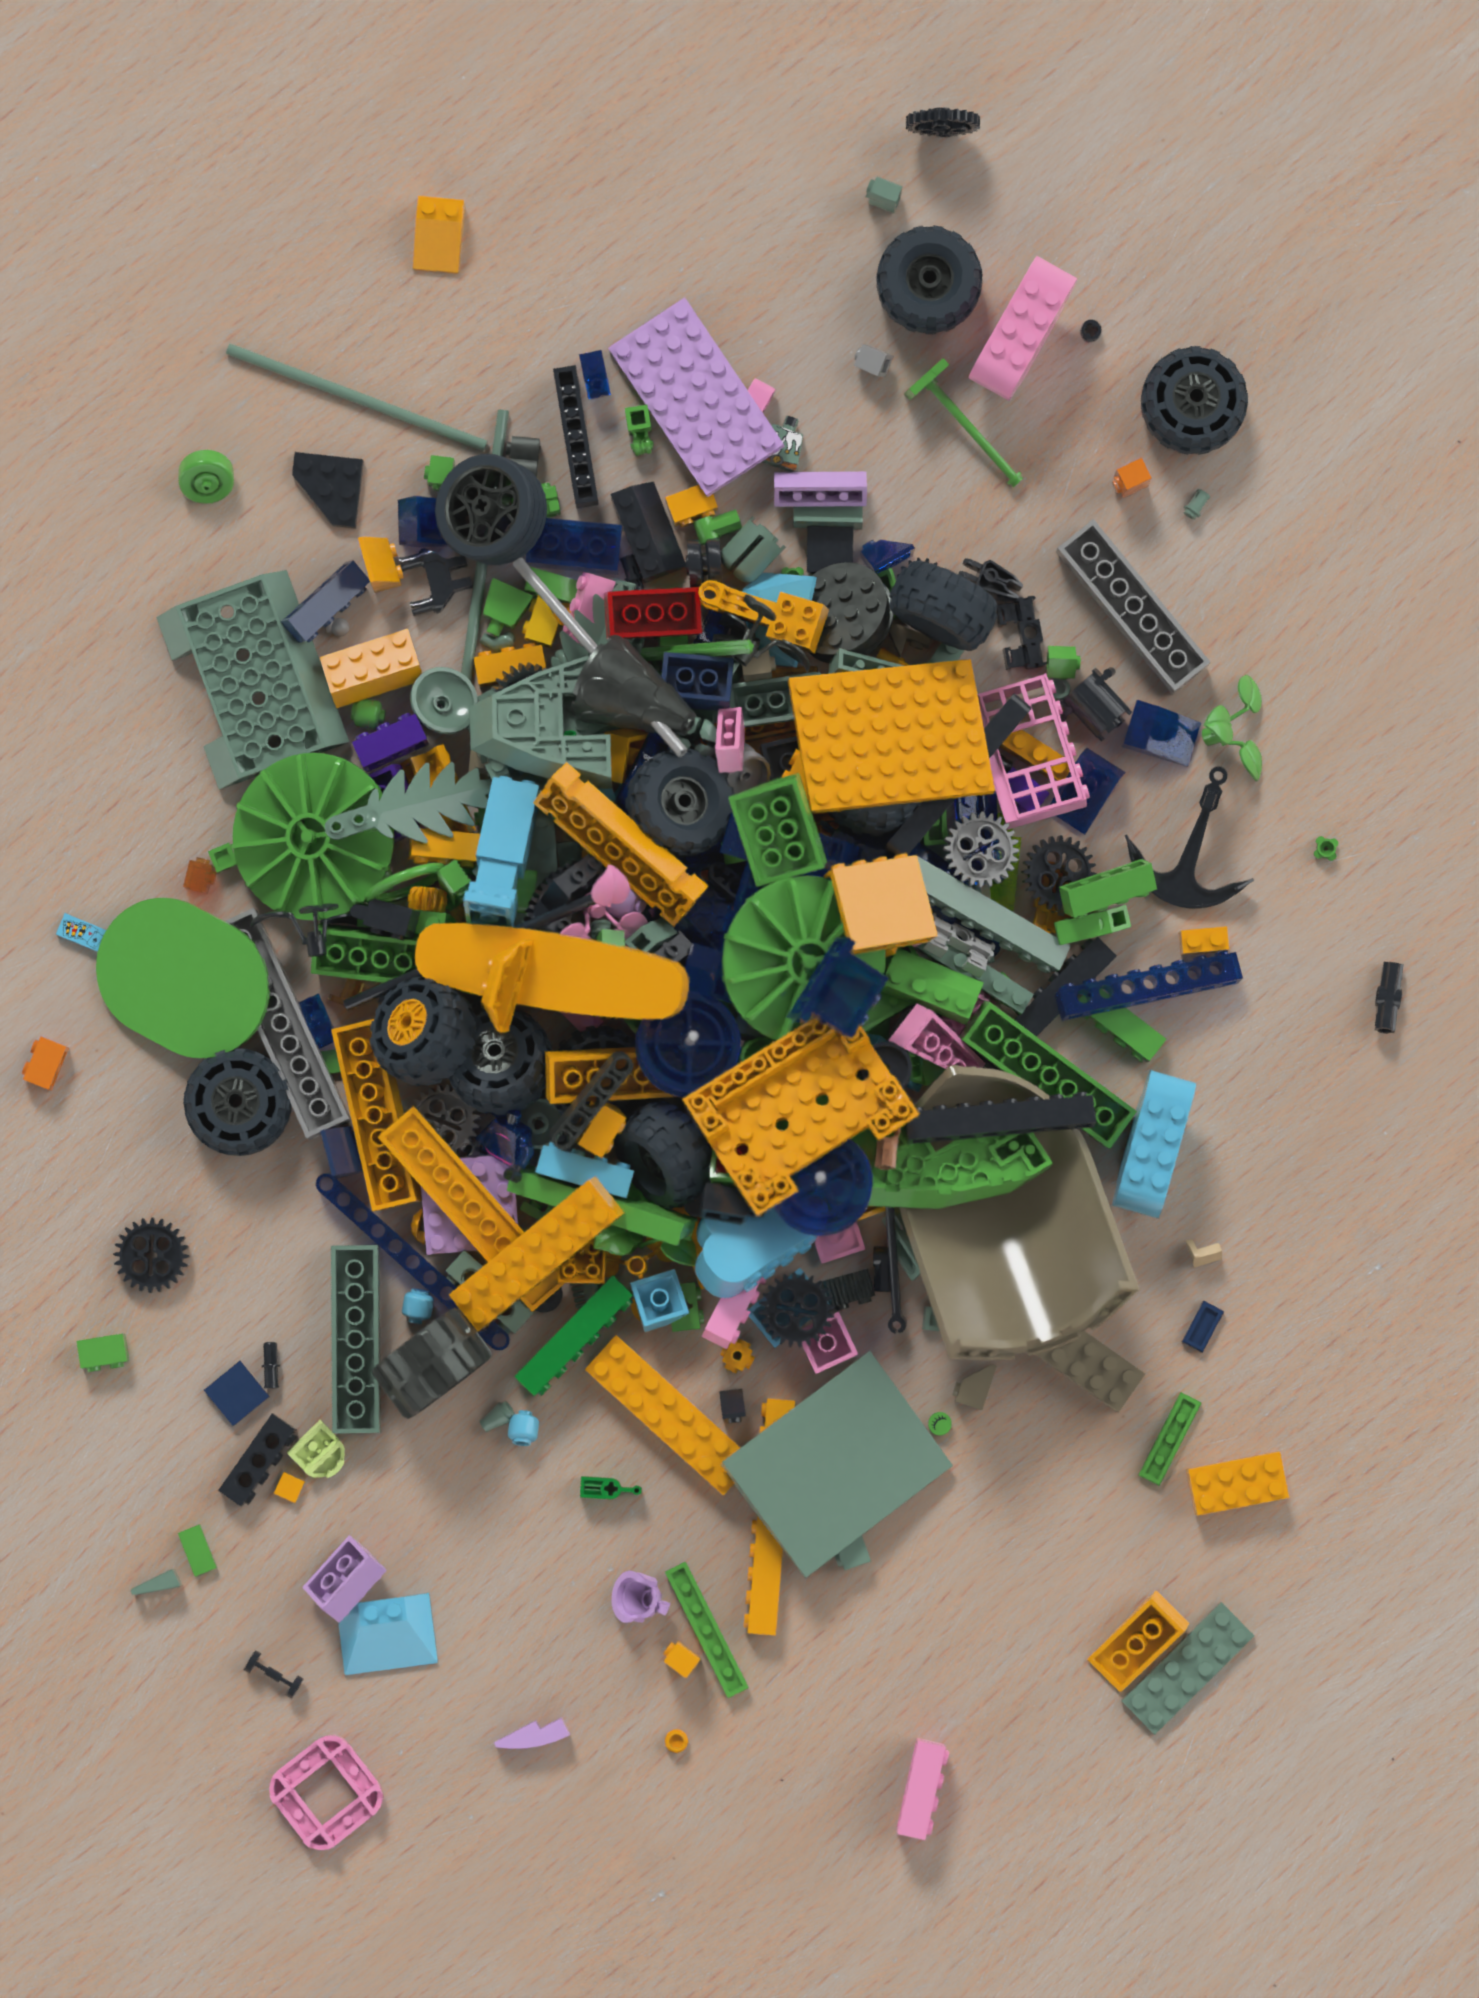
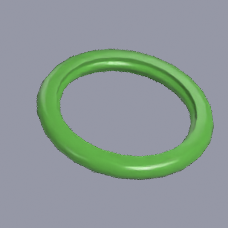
[364,863,445,904]

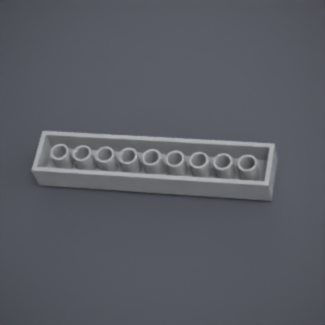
[225,908,352,1140]

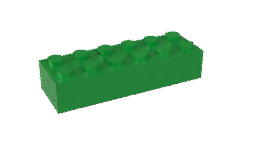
[514,1276,633,1396]

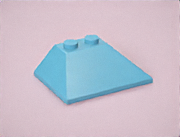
[740,573,817,668]
[338,1593,438,1675]

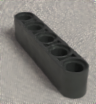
[549,1051,633,1150]

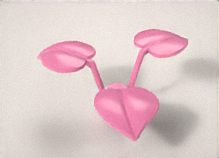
[560,865,648,947]

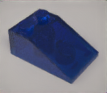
[1122,700,1201,767]
[1049,748,1126,835]

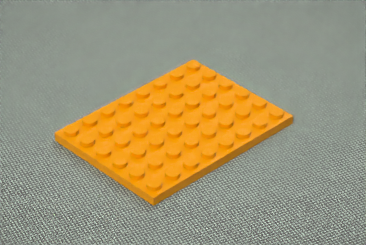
[788,659,995,813]

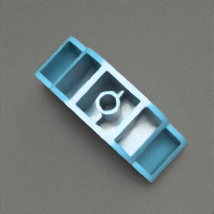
[1112,1070,1196,1219]
[695,1192,828,1298]

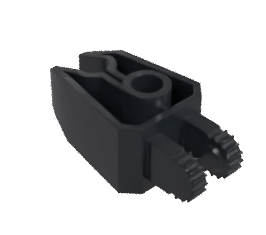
[958,558,1023,602]

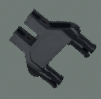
[399,548,473,616]

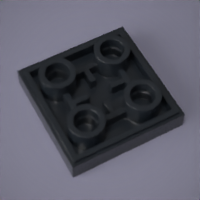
[806,526,854,573]

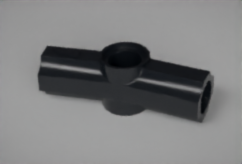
[1374,961,1404,1034]

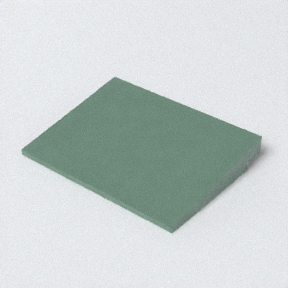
[721,1351,953,1578]

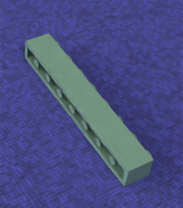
[917,856,1071,973]

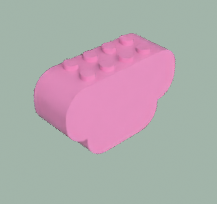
[969,256,1078,401]

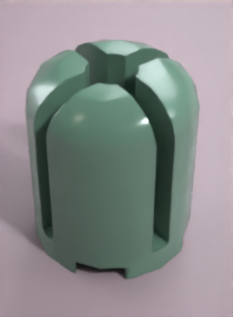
[720,516,786,583]
[677,717,717,759]

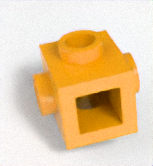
[720,1338,755,1373]

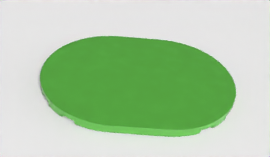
[96,898,270,1058]

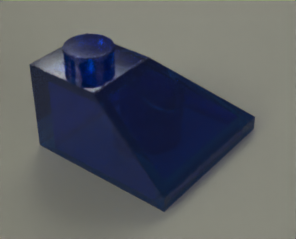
[860,540,915,574]

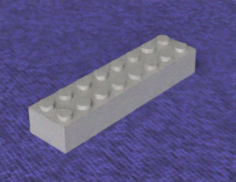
[1056,519,1210,695]

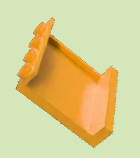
[824,853,938,956]

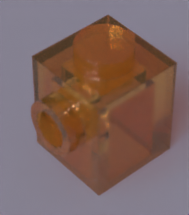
[183,857,217,894]

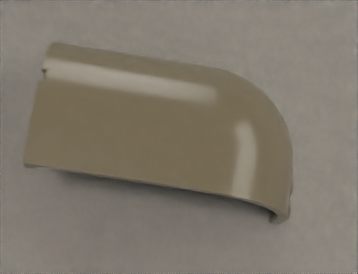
[900,1065,1139,1360]

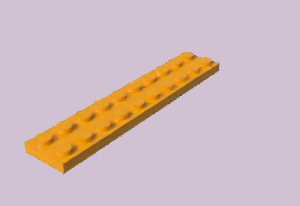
[378,1106,565,1312]

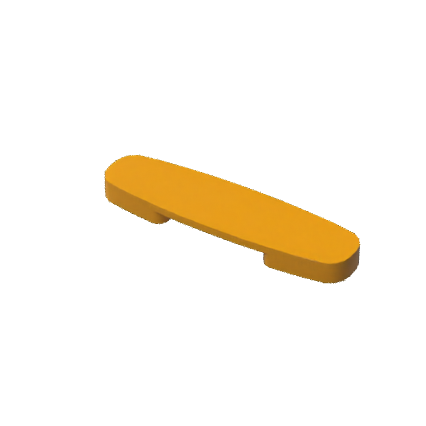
[415,923,689,1019]

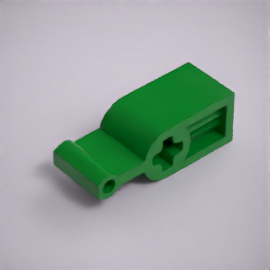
[580,1476,642,1499]

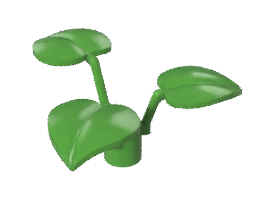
[1202,674,1262,782]
[594,1182,697,1266]

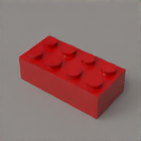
[604,587,702,640]

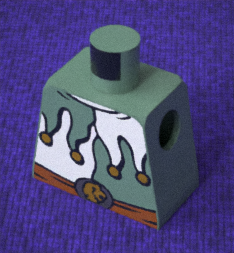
[762,416,803,472]

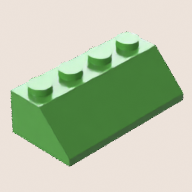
[880,948,984,1026]

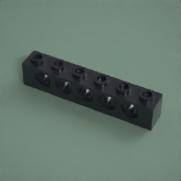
[553,365,599,509]

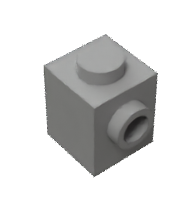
[854,344,894,377]

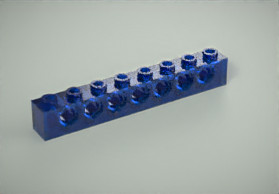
[1055,950,1243,1021]

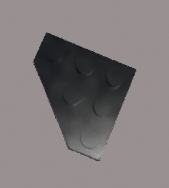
[292,452,364,529]

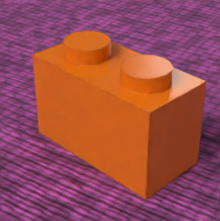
[1112,458,1152,498]
[22,1036,69,1091]

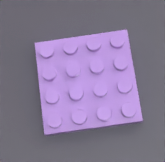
[421,1153,518,1255]

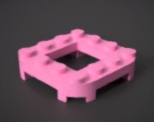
[269,1735,384,1850]

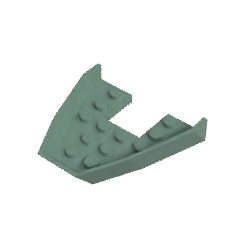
[470,655,612,789]

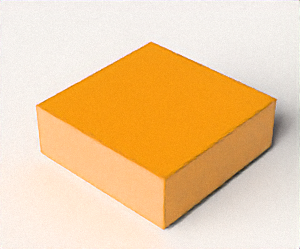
[274,1472,305,1503]

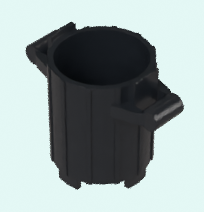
[1060,667,1133,742]

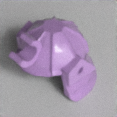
[611,1571,671,1623]

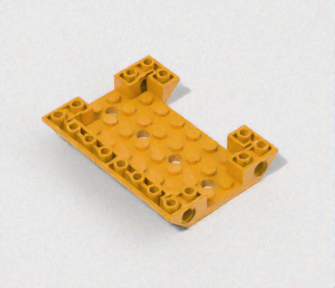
[683,999,919,1216]

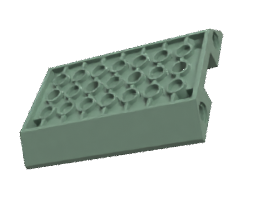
[156,570,350,790]

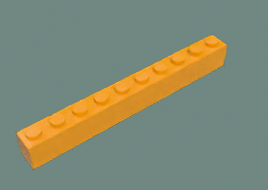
[743,1398,795,1636]

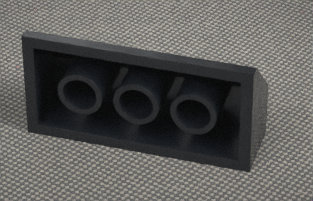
[610,481,686,584]

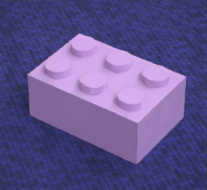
[302,1535,387,1623]

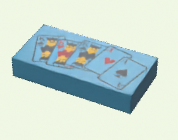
[56,913,106,952]

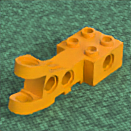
[698,580,829,654]

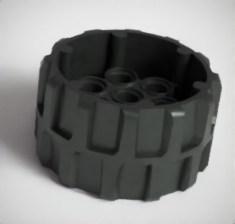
[372,1308,492,1419]

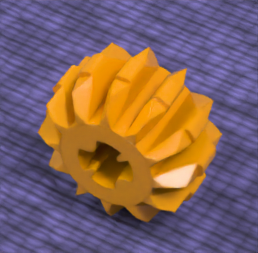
[408,886,448,913]

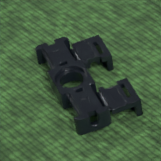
[996,596,1047,670]

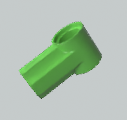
[693,509,742,545]

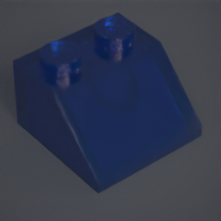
[398,496,448,547]

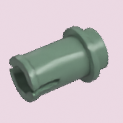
[1183,489,1210,520]

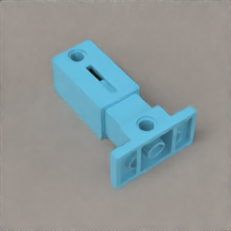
[464,776,540,927]

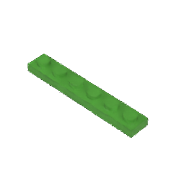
[665,1561,749,1698]

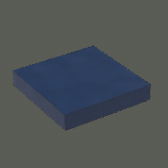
[204,1360,270,1426]

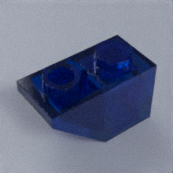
[579,350,611,400]
[299,993,335,1049]

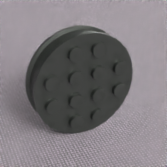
[808,563,894,663]

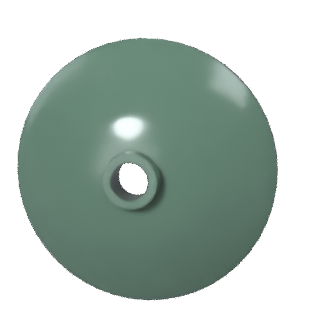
[410,667,478,734]

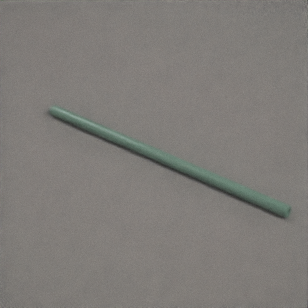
[226,343,487,451]
[461,409,509,681]

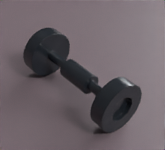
[244,1650,304,1699]

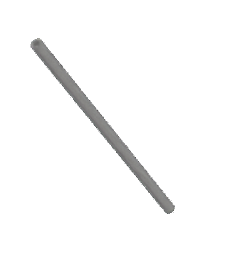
[513,558,688,757]

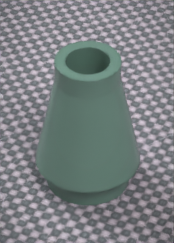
[479,1401,515,1432]

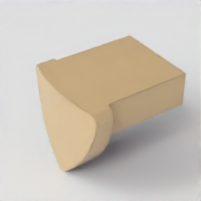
[1186,1239,1222,1267]

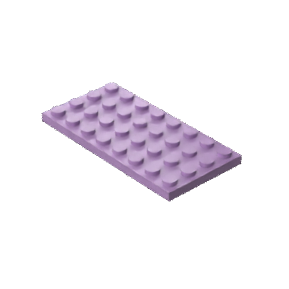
[608,297,785,497]

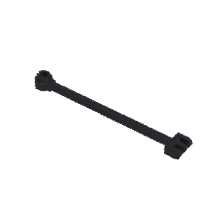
[885,1207,907,1334]

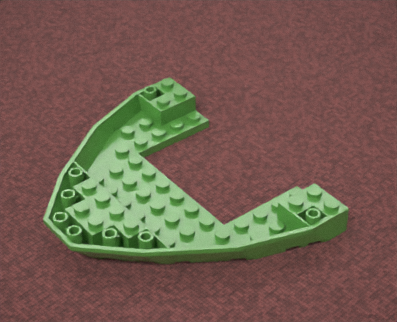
[776,945,1053,1209]

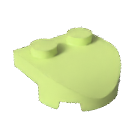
[287,1419,345,1478]

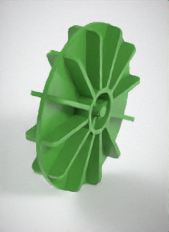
[231,753,394,920]
[722,876,885,1041]

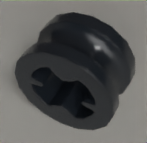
[1080,320,1102,342]

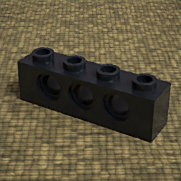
[218,1413,297,1507]

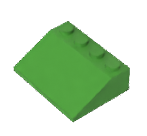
[728,773,827,887]

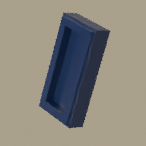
[1181,1300,1224,1353]

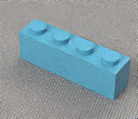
[536,1142,634,1199]

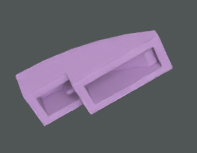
[494,1717,570,1749]

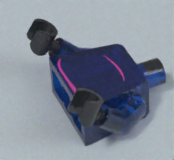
[462,1110,534,1183]

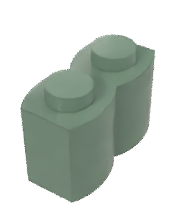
[866,176,903,214]

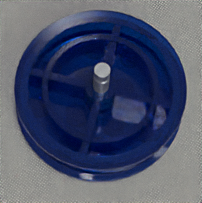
[635,991,741,1097]
[773,1139,873,1236]

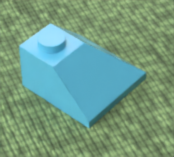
[630,1269,689,1332]

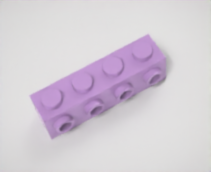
[774,472,867,507]

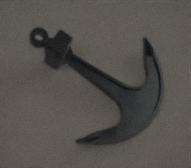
[1125,766,1254,909]

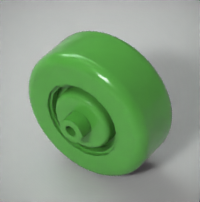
[178,450,234,504]

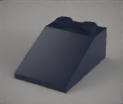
[320,1126,363,1179]

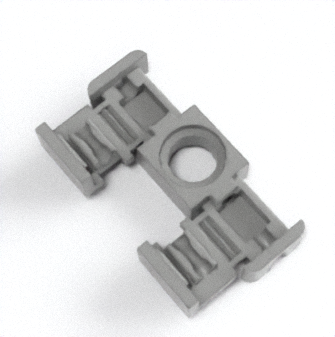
[923,913,995,978]

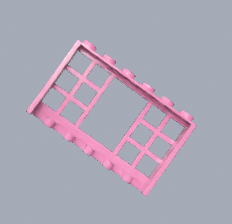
[977,673,1090,830]

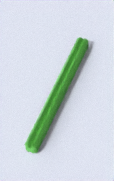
[640,640,754,661]

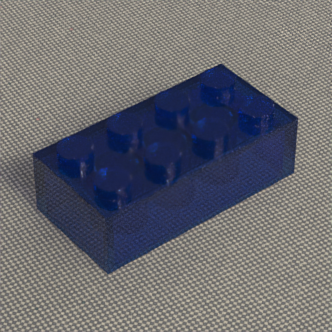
[525,518,623,575]

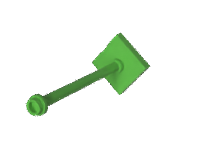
[904,358,1023,487]

